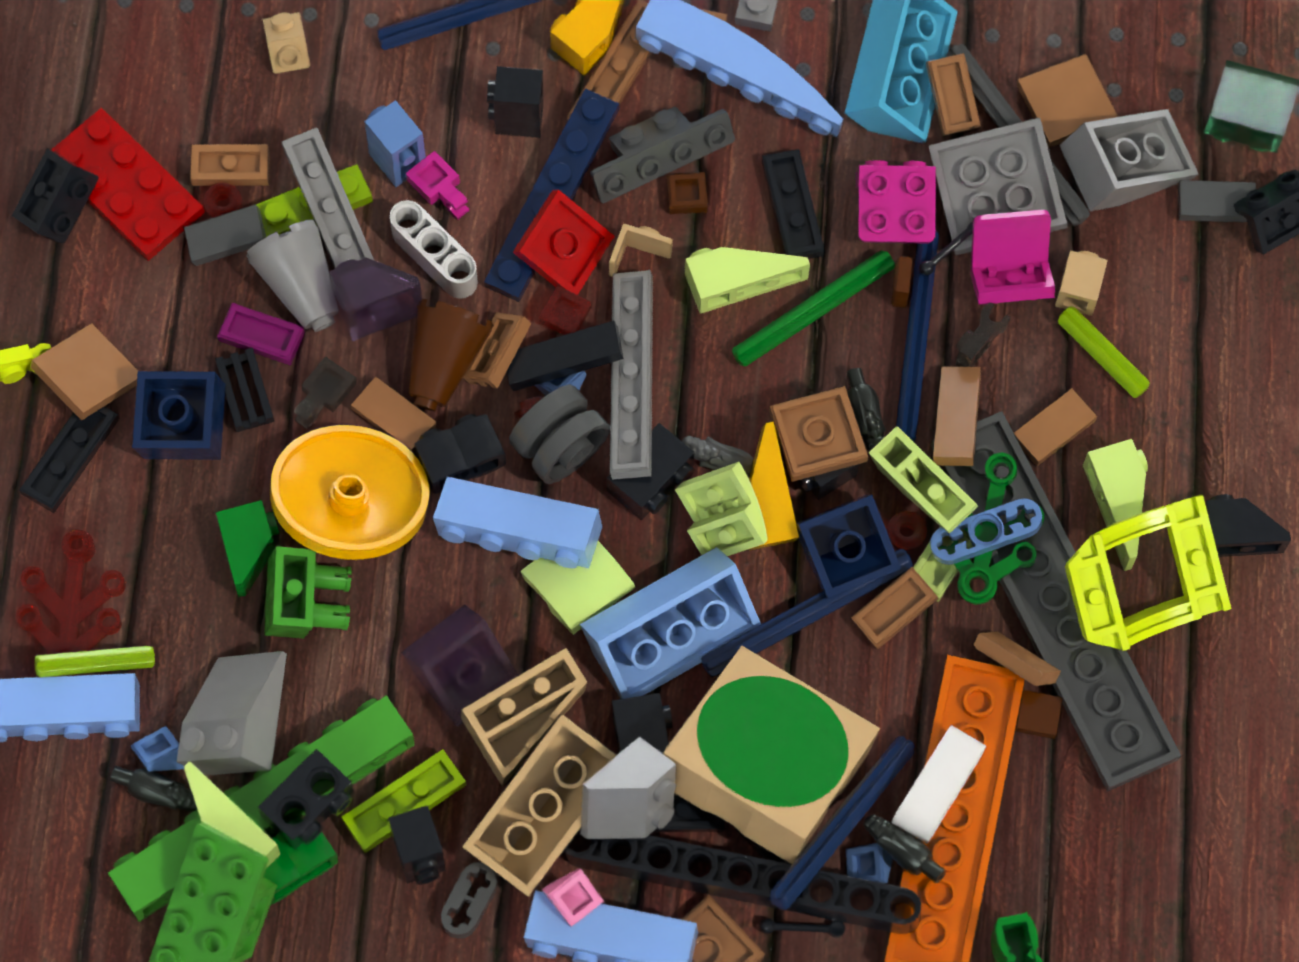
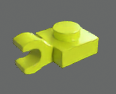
[0,343,51,384]

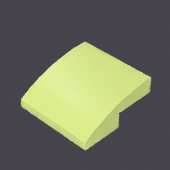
[675,462,768,556]
[521,541,636,635]

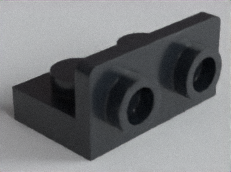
[12,148,99,243]
[1234,169,1299,255]

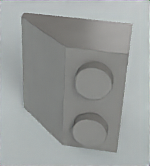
[581,737,676,839]

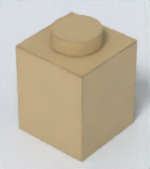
[1055,250,1108,316]

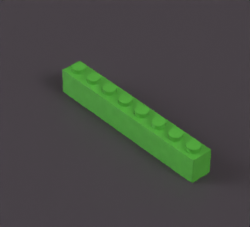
[108,695,415,922]

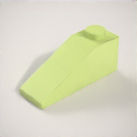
[684,247,810,314]
[868,426,978,534]
[1083,439,1148,571]
[184,761,280,868]

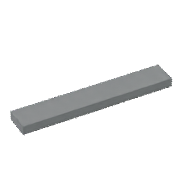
[610,270,653,480]

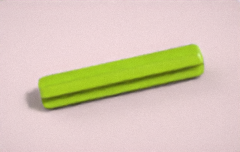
[1058,306,1150,398]
[34,646,155,677]

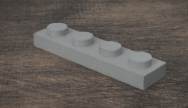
[281,127,378,285]

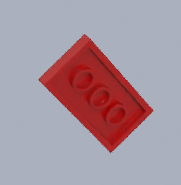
[51,107,205,261]

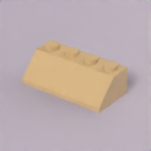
[462,714,617,897]

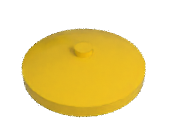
[270,425,430,560]

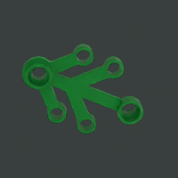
[937,452,1044,605]

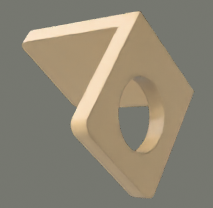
[609,223,673,277]

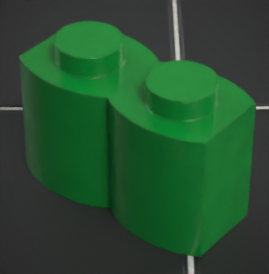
[263,816,338,905]
[991,913,1043,962]

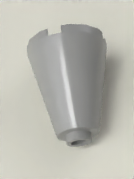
[246,220,339,332]

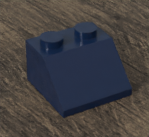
[796,495,901,598]

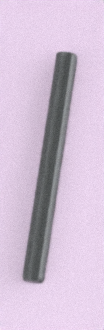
[946,44,1090,226]

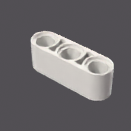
[389,200,478,299]
[891,725,987,844]

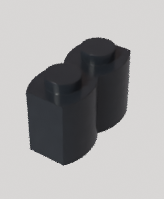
[414,414,506,494]

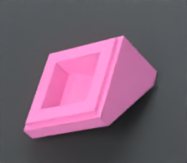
[542,868,604,927]

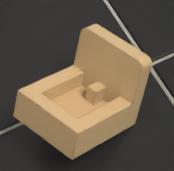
[263,12,310,73]

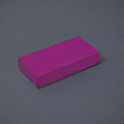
[217,303,305,366]

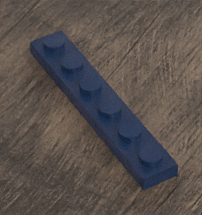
[484,88,619,302]

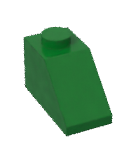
[216,500,279,597]

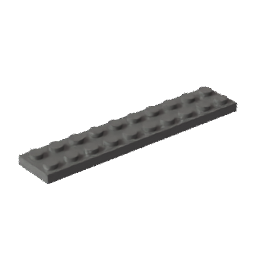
[931,411,1181,792]

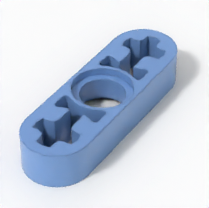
[930,499,1042,565]

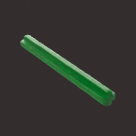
[732,250,895,366]

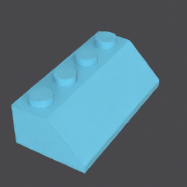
[845,0,958,143]

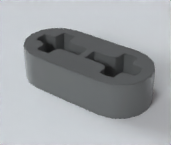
[441,862,497,939]

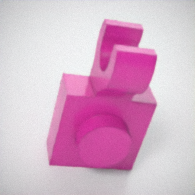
[405,151,469,220]

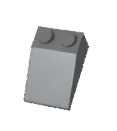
[1059,109,1199,211]
[177,651,287,775]

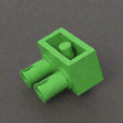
[264,546,352,639]

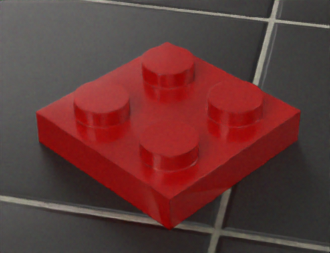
[513,190,615,298]

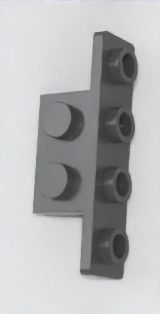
[591,106,735,203]

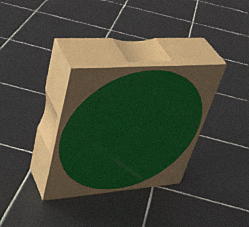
[663,646,880,864]

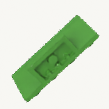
[149,822,277,962]

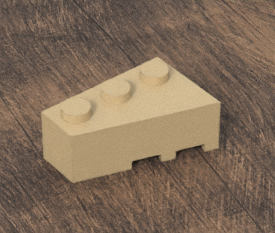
[461,648,587,787]

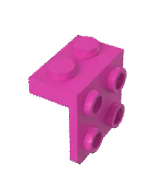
[856,160,936,243]
[970,210,1055,305]

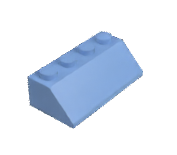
[580,547,761,699]

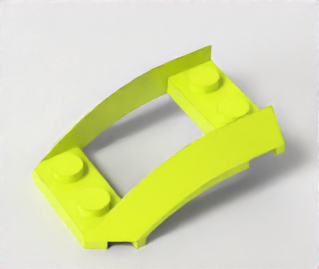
[1065,495,1231,651]

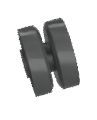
[509,384,610,484]

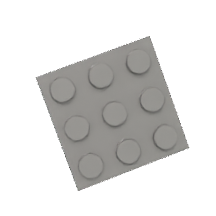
[929,118,1068,256]

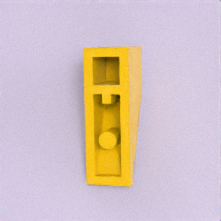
[749,422,799,551]

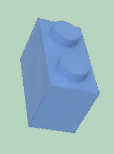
[364,100,426,187]

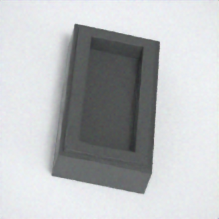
[1178,180,1256,222]
[184,204,266,266]

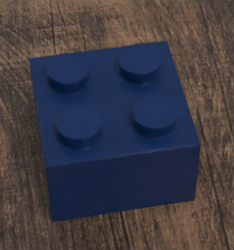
[132,371,226,460]

